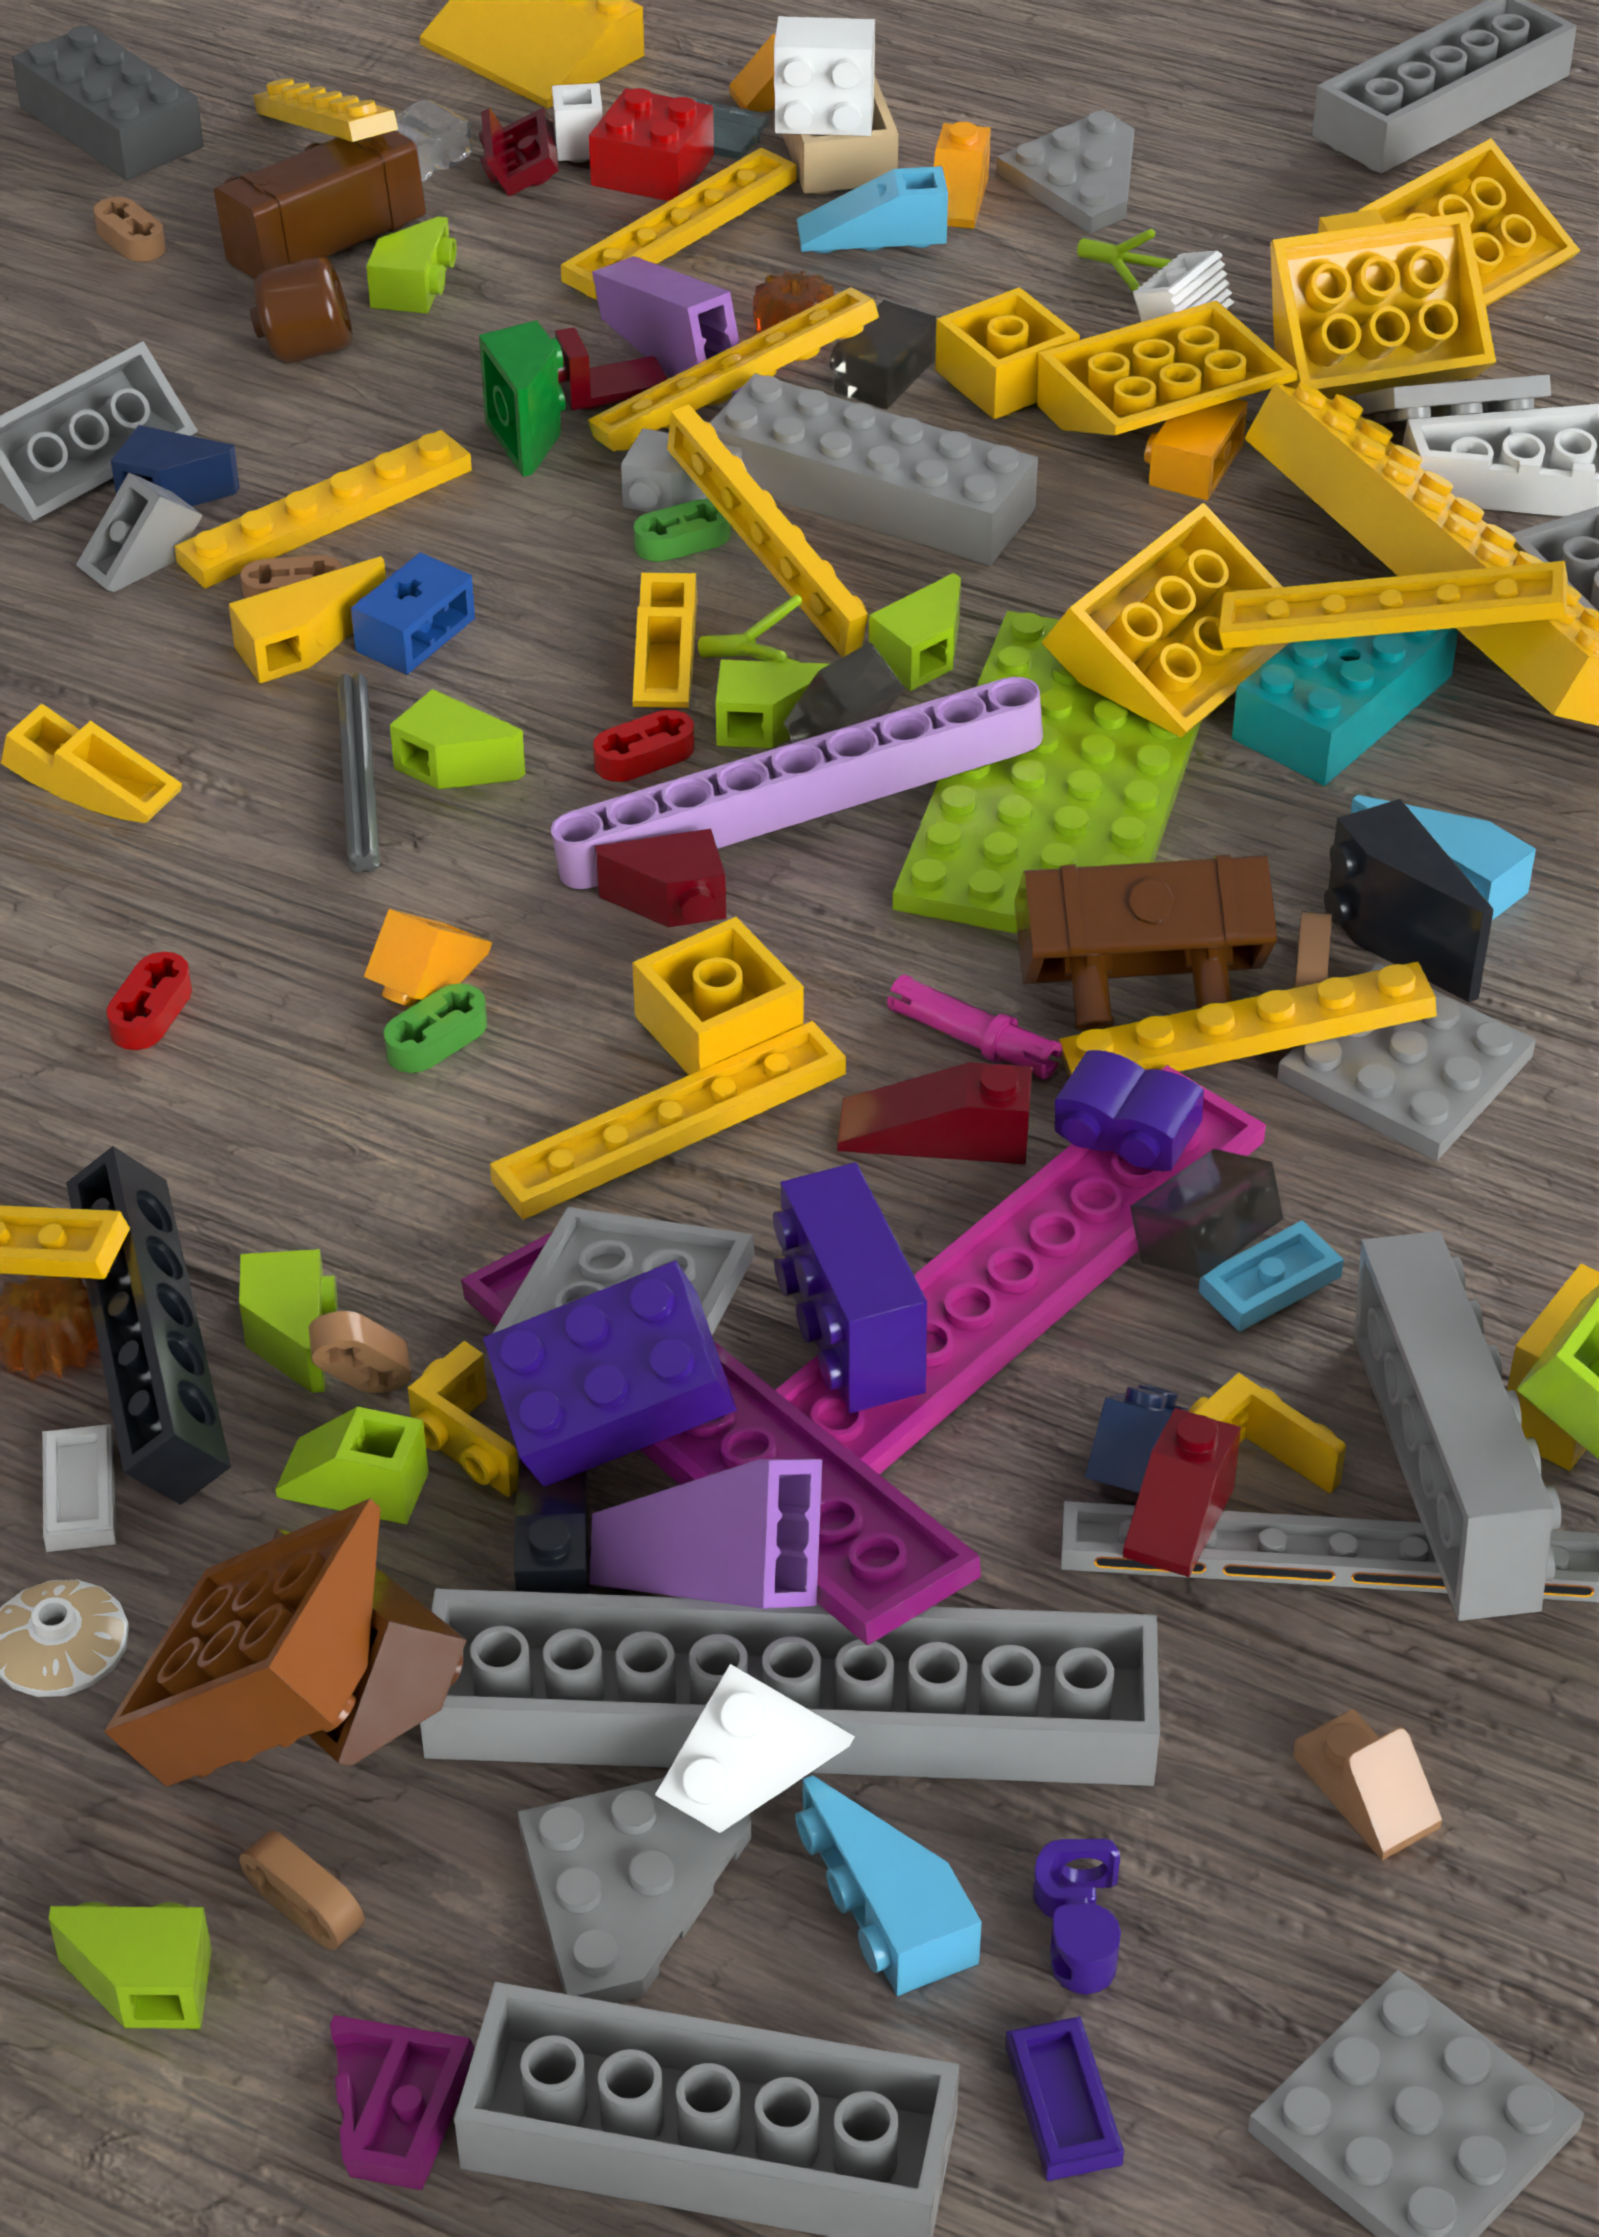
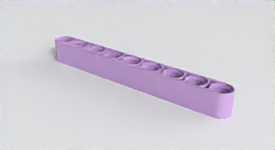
[551,677,1043,889]

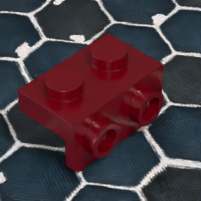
[478,107,559,197]

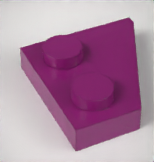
[330,2015,475,2190]

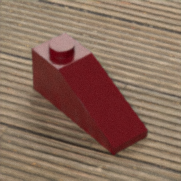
[837,1062,1033,1164]

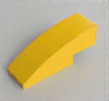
[632,573,697,708]
[1,703,182,823]

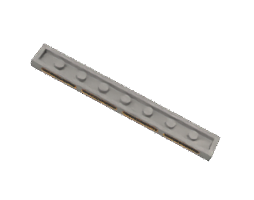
[1061,1501,1599,1602]

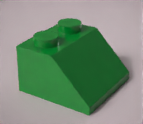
[479,320,566,477]

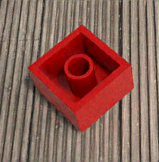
[589,88,714,201]

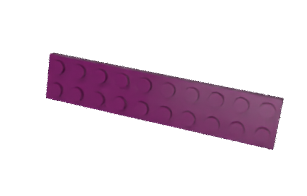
[461,1231,981,1646]

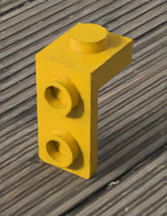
[408,1341,518,1497]
[1188,1372,1346,1493]

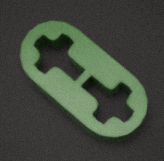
[633,498,731,562]
[384,983,487,1073]

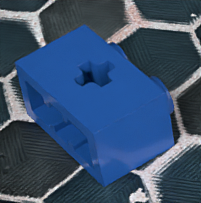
[351,552,475,675]

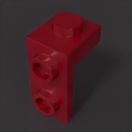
[555,327,667,410]

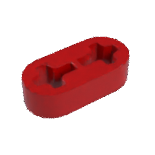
[593,710,695,782]
[106,951,192,1050]

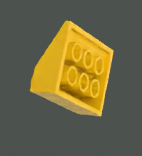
[419,0,645,109]
[1358,138,1580,307]
[1270,212,1496,399]
[1037,300,1298,435]
[1041,503,1289,738]

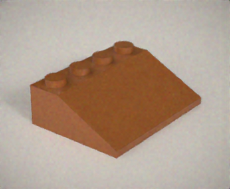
[104,1498,381,1787]

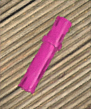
[887,974,1062,1080]

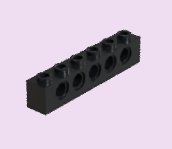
[66,1146,231,1505]

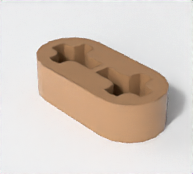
[93,197,166,262]
[240,555,343,599]
[1294,911,1332,988]
[308,1311,411,1393]
[239,1830,365,1951]

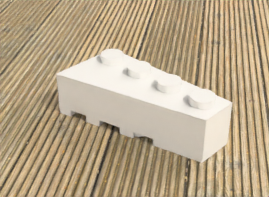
[1402,404,1599,516]

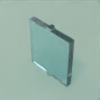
[694,99,770,160]

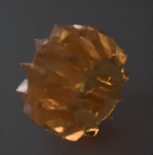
[753,270,834,333]
[0,1275,99,1381]

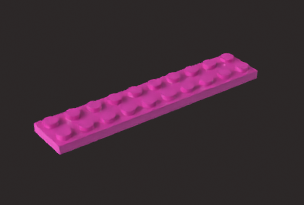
[776,1065,1266,1475]

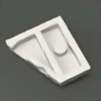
[655,1664,855,1833]

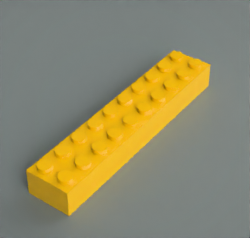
[1244,383,1599,726]

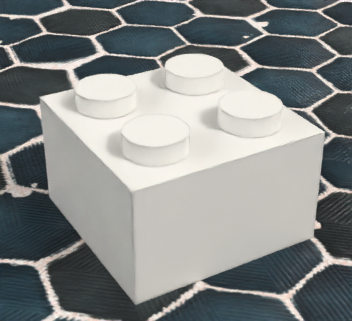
[774,16,875,136]

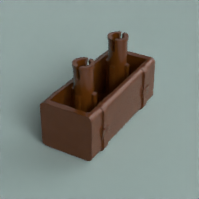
[214,130,426,279]
[1015,854,1277,1031]

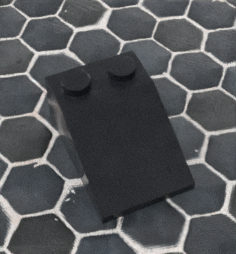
[1324,799,1494,1002]

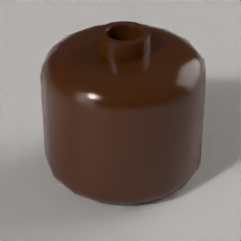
[250,257,352,364]

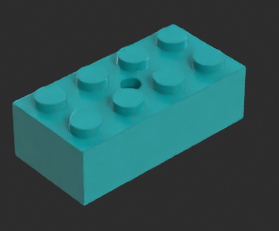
[1232,628,1458,786]

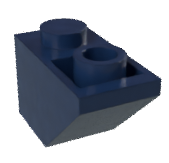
[111,425,240,506]
[1085,1384,1189,1493]

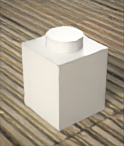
[552,83,603,163]

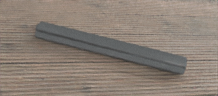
[337,673,380,873]

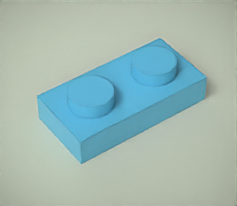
[1198,1220,1344,1332]

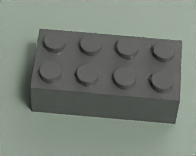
[12,25,204,181]

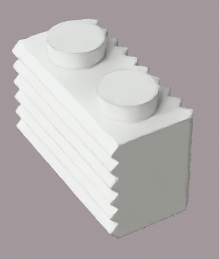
[1132,251,1234,322]

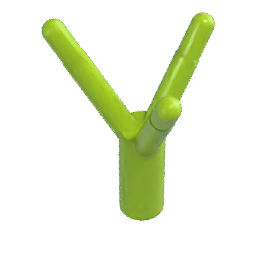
[1077,229,1172,291]
[698,595,802,663]

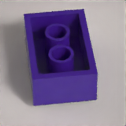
[773,1162,927,1414]
[483,1260,737,1487]

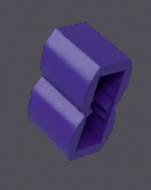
[1055,1050,1204,1171]

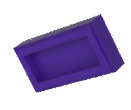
[1005,2016,1124,2182]

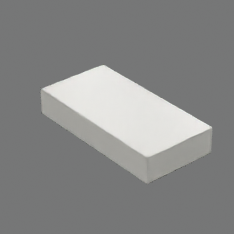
[42,1424,116,1552]

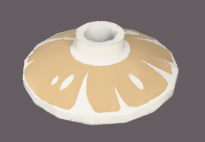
[0,1580,129,1697]

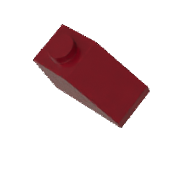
[595,828,726,928]
[1123,1408,1241,1577]

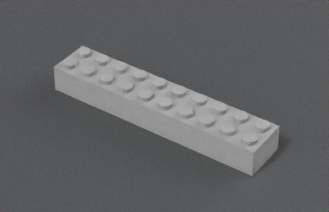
[420,1589,1160,1786]

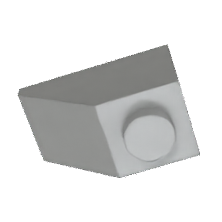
[621,428,742,512]
[76,473,203,592]

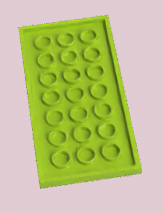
[892,610,1202,934]

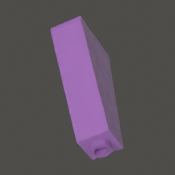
[592,256,742,393]
[589,1459,822,1609]

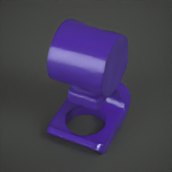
[1032,1839,1121,1995]

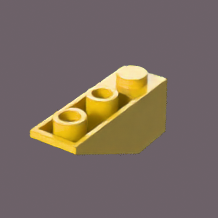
[229,556,386,684]

